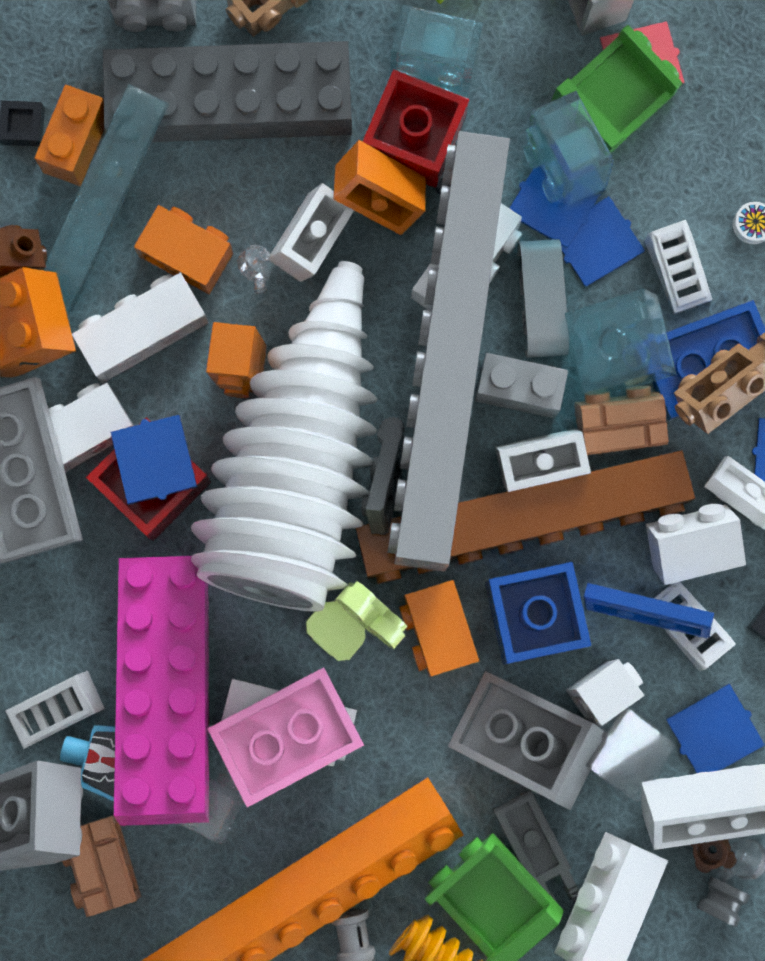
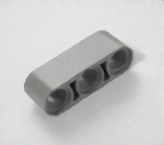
[517,239,569,358]

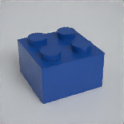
[485,562,591,665]

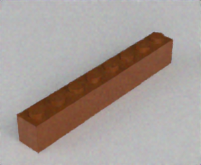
[356,450,695,584]

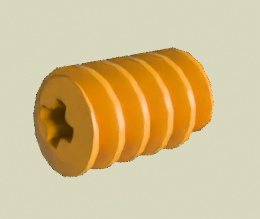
[389,914,483,961]

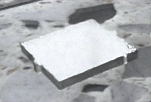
[585,708,676,803]

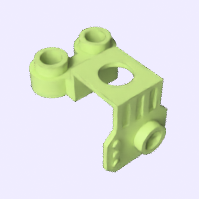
[306,581,408,661]

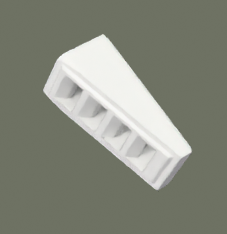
[644,220,712,314]
[654,582,736,671]
[6,671,105,749]

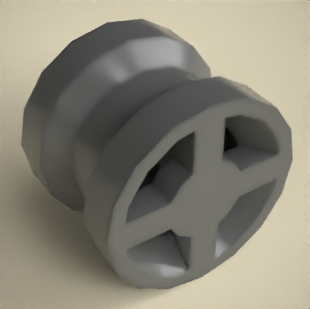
[697,876,751,927]

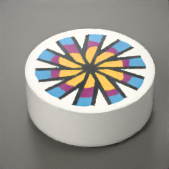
[733,202,765,244]

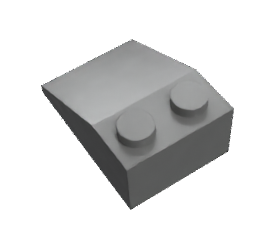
[448,671,608,811]
[0,760,83,871]

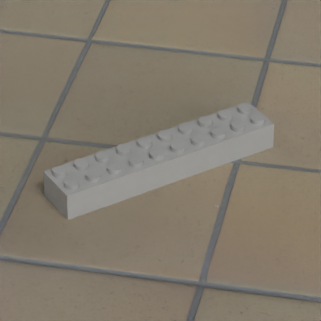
[388,131,510,572]

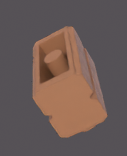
[574,386,669,455]
[62,815,141,917]

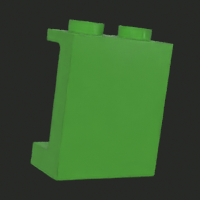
[551,25,682,157]
[425,833,564,961]

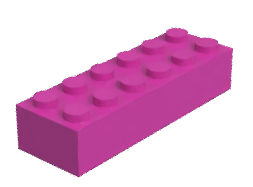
[114,556,209,826]

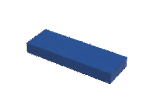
[584,583,714,639]

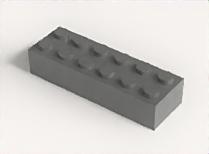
[103,41,352,144]

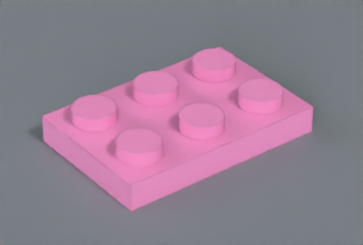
[207,667,364,807]

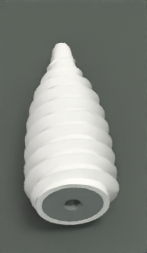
[191,261,377,611]

